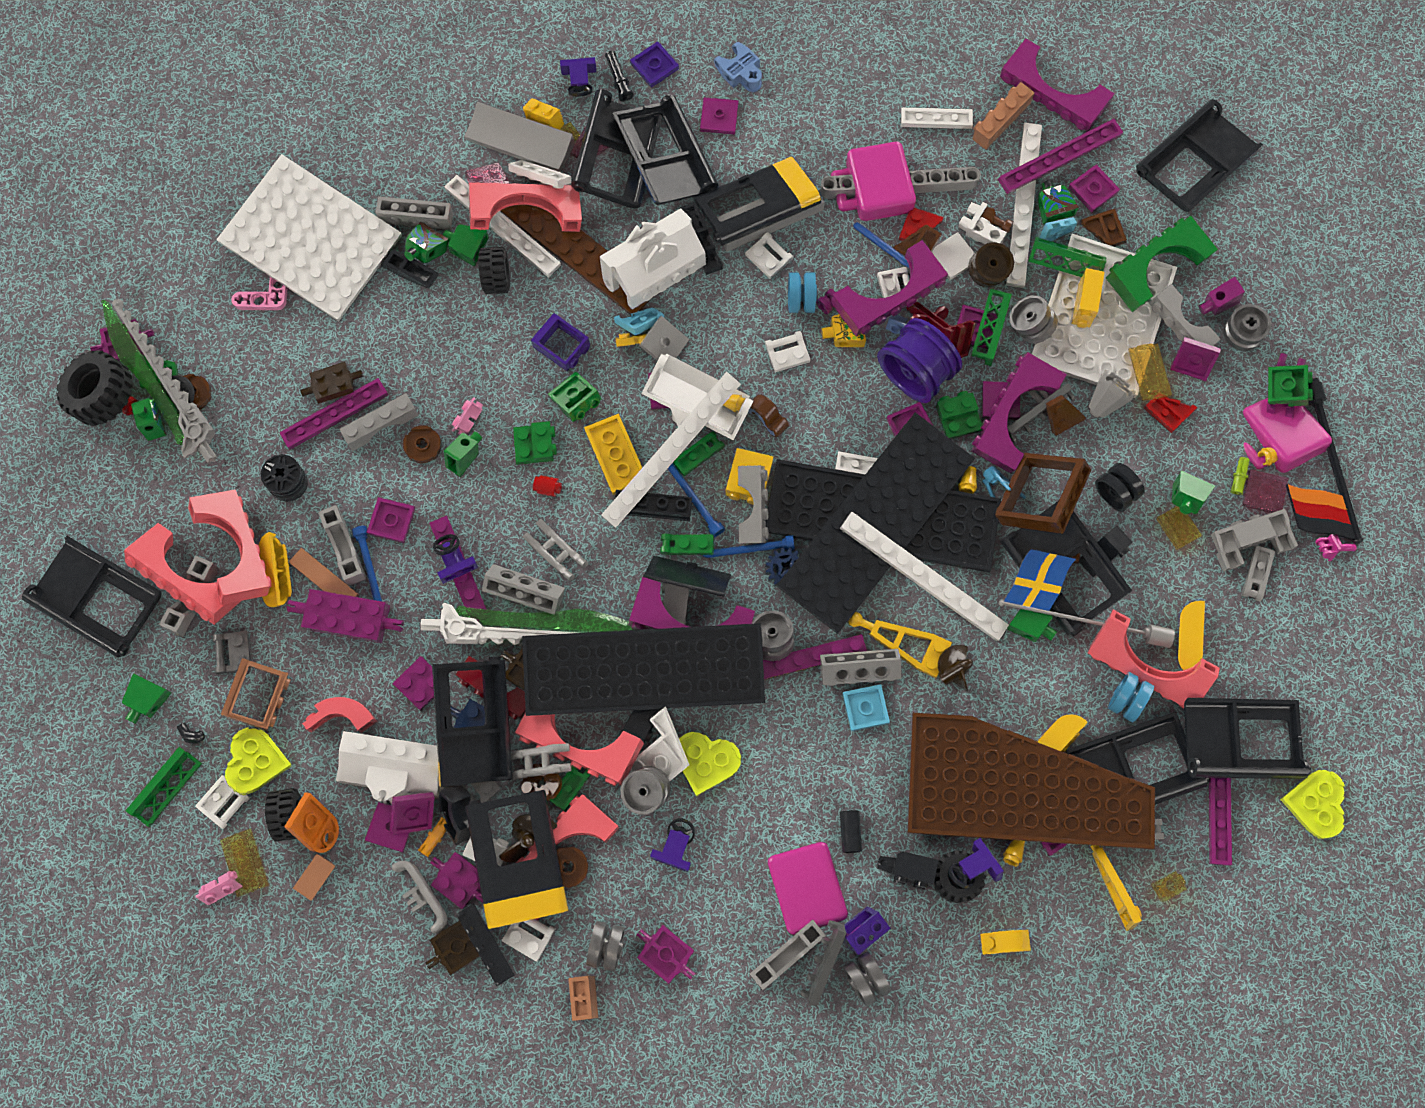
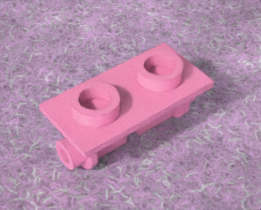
[452,397,483,435]
[196,871,242,905]

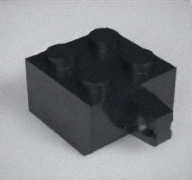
[877,851,938,890]

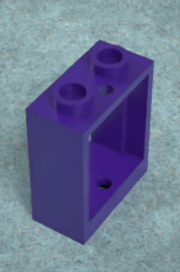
[531,313,590,372]
[843,906,891,955]

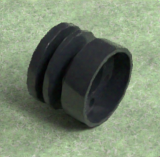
[260,454,308,502]

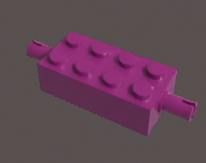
[287,589,404,643]

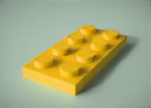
[584,414,642,495]

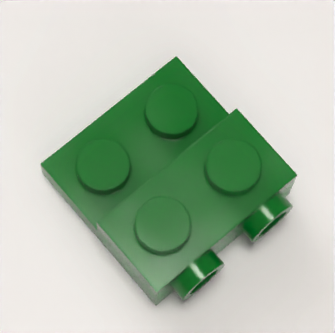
[1268,365,1313,406]
[548,372,602,422]
[936,391,982,439]
[513,421,557,465]

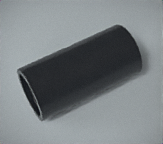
[839,810,862,853]

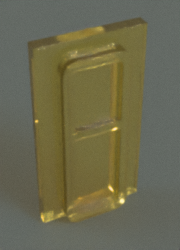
[1128,343,1172,401]
[220,828,269,897]

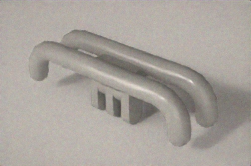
[392,861,447,934]

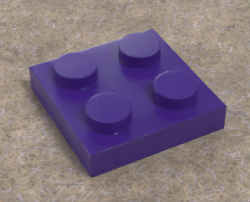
[630,41,679,88]

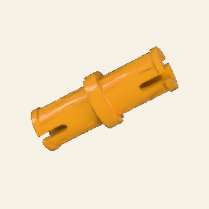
[418,817,446,857]

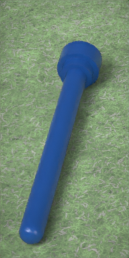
[853,222,910,270]
[668,463,725,538]
[351,526,382,602]
[703,535,795,558]

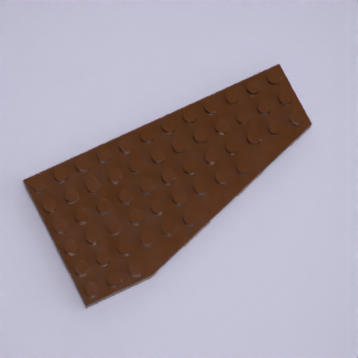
[907,712,1155,850]

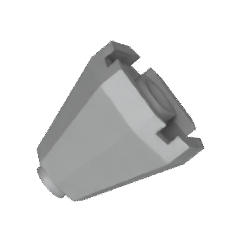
[1089,369,1136,418]

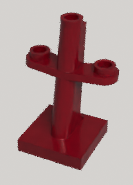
[906,301,976,358]

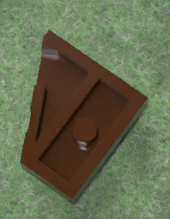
[1081,208,1127,247]

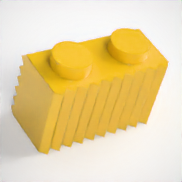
[523,98,565,130]

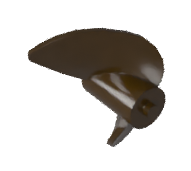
[938,645,973,692]
[499,814,557,862]

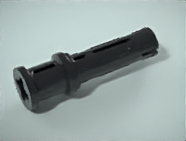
[605,50,634,102]

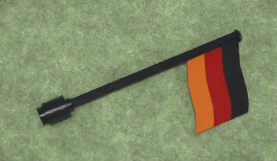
[1286,378,1364,544]

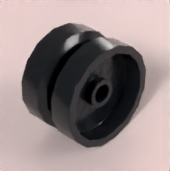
[1095,463,1145,512]

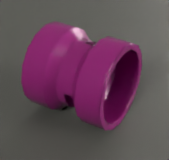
[816,289,836,314]

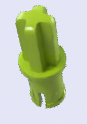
[1230,457,1250,495]

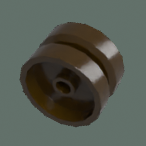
[968,242,1015,288]

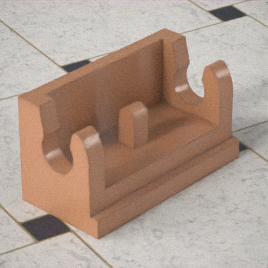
[293,854,335,901]
[568,976,599,1021]

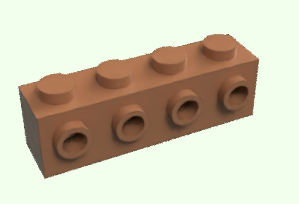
[972,82,1035,150]

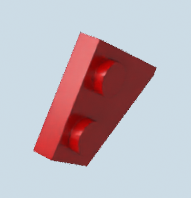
[899,208,944,241]
[1144,394,1197,433]

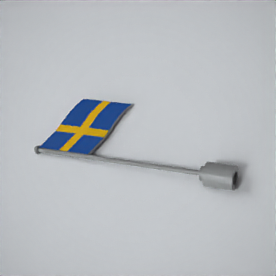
[999,549,1175,648]

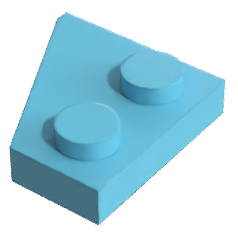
[1040,217,1077,241]
[614,308,664,336]

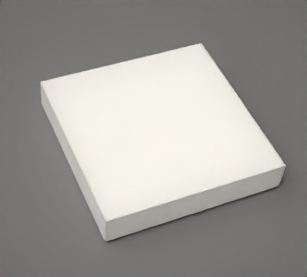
[932,232,974,281]

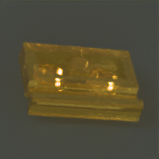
[1156,506,1202,550]

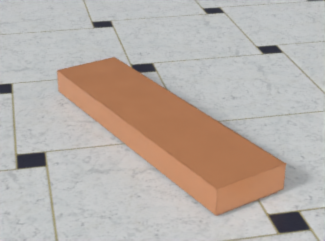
[289,548,359,597]

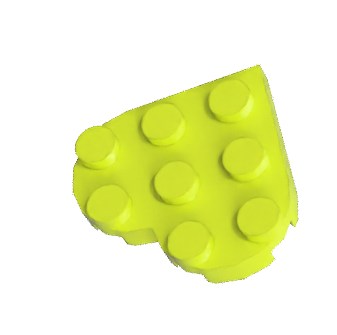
[225,727,291,796]
[679,732,741,797]
[1280,770,1345,839]

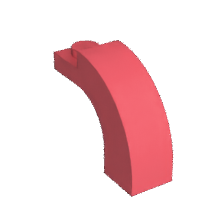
[302,697,377,733]

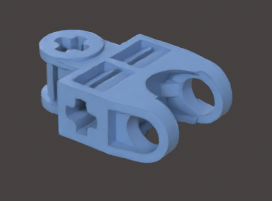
[714,42,762,92]

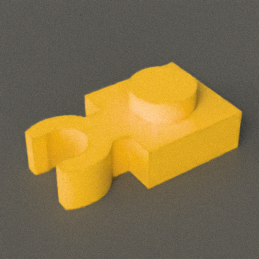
[615,333,647,347]

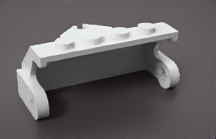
[600,209,706,309]
[641,354,753,440]
[336,731,447,804]

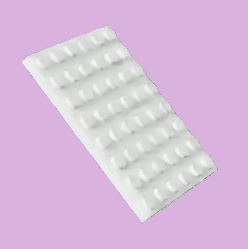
[217,154,402,322]
[1032,234,1177,398]

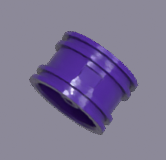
[877,318,963,403]

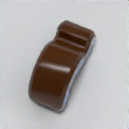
[748,394,789,437]

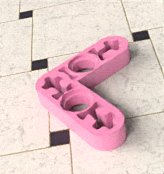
[231,277,288,310]

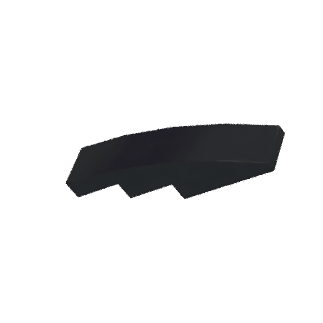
[679,202,723,275]
[380,249,439,289]

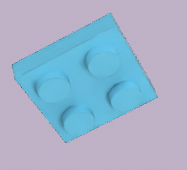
[842,684,890,731]

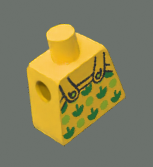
[821,314,866,347]

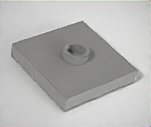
[639,316,689,361]

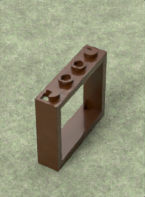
[995,453,1091,534]

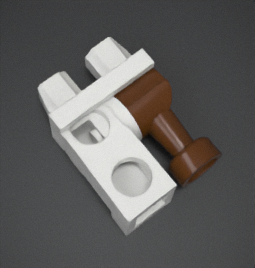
[958,202,1014,244]

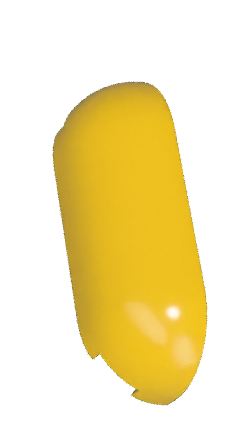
[258,532,292,607]
[1178,601,1205,670]
[1038,714,1088,752]

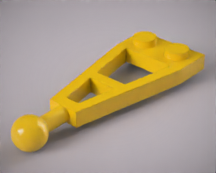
[848,612,952,678]
[1091,846,1142,931]

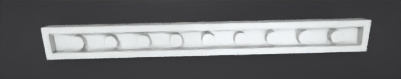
[1006,123,1042,288]
[601,372,741,528]
[840,512,1009,641]

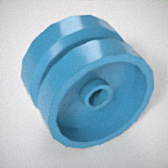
[788,272,817,313]
[1108,672,1155,723]

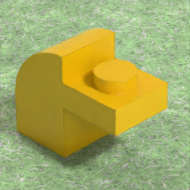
[980,930,1031,955]

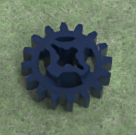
[765,548,799,587]

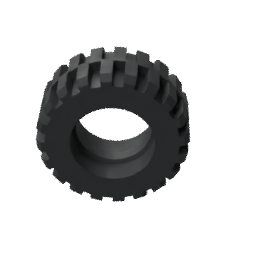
[56,350,133,426]

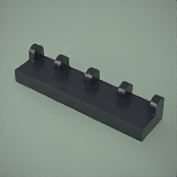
[456,903,515,986]

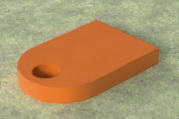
[285,792,339,853]

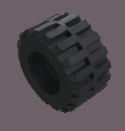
[478,247,510,295]
[265,788,301,842]
[934,850,986,903]

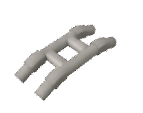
[522,518,588,581]
[511,743,571,781]

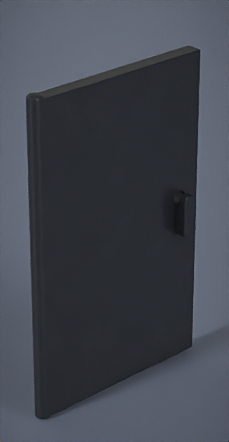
[643,556,731,597]

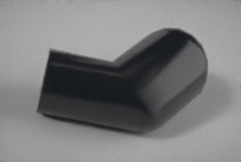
[177,723,205,744]

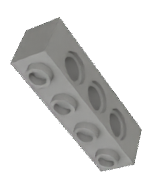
[376,196,454,230]
[482,564,565,615]
[820,649,901,686]

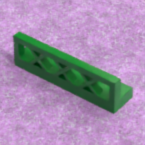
[1028,237,1107,277]
[971,289,1012,366]
[125,747,203,827]

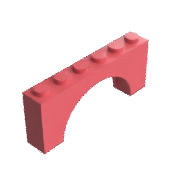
[469,182,582,232]
[188,490,271,605]
[124,523,241,625]
[1088,609,1220,709]
[515,712,644,786]
[517,794,619,920]

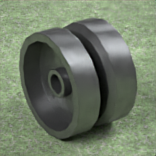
[1010,295,1058,344]
[1223,304,1272,351]
[752,610,795,661]
[620,766,671,814]
[586,921,625,972]
[843,952,891,1007]

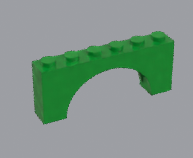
[1106,216,1218,312]

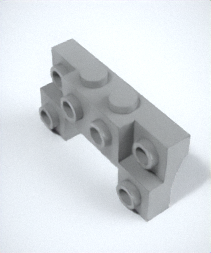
[1211,509,1298,572]

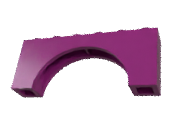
[1000,38,1115,132]
[831,240,948,337]
[971,352,1067,473]
[628,577,755,630]

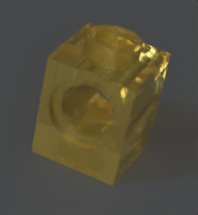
[1151,871,1187,902]

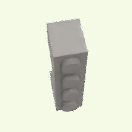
[1149,284,1220,346]
[339,393,419,452]
[738,465,769,543]
[318,505,367,586]
[159,556,219,637]
[749,920,826,991]

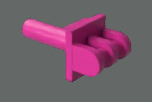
[1315,534,1357,561]

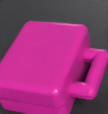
[831,141,916,221]
[1243,398,1332,473]
[768,842,848,935]

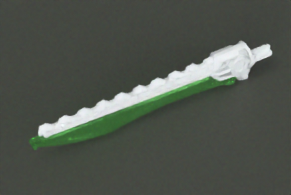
[421,603,633,645]

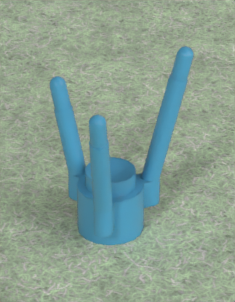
[982,466,1026,499]

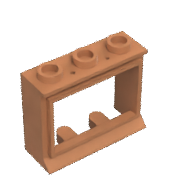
[221,658,291,731]

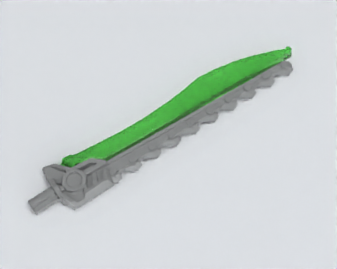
[101,299,217,463]

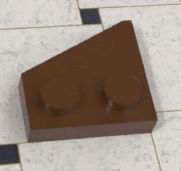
[893,225,942,255]
[1045,395,1086,436]

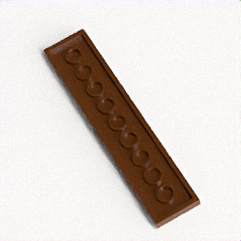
[500,205,654,316]

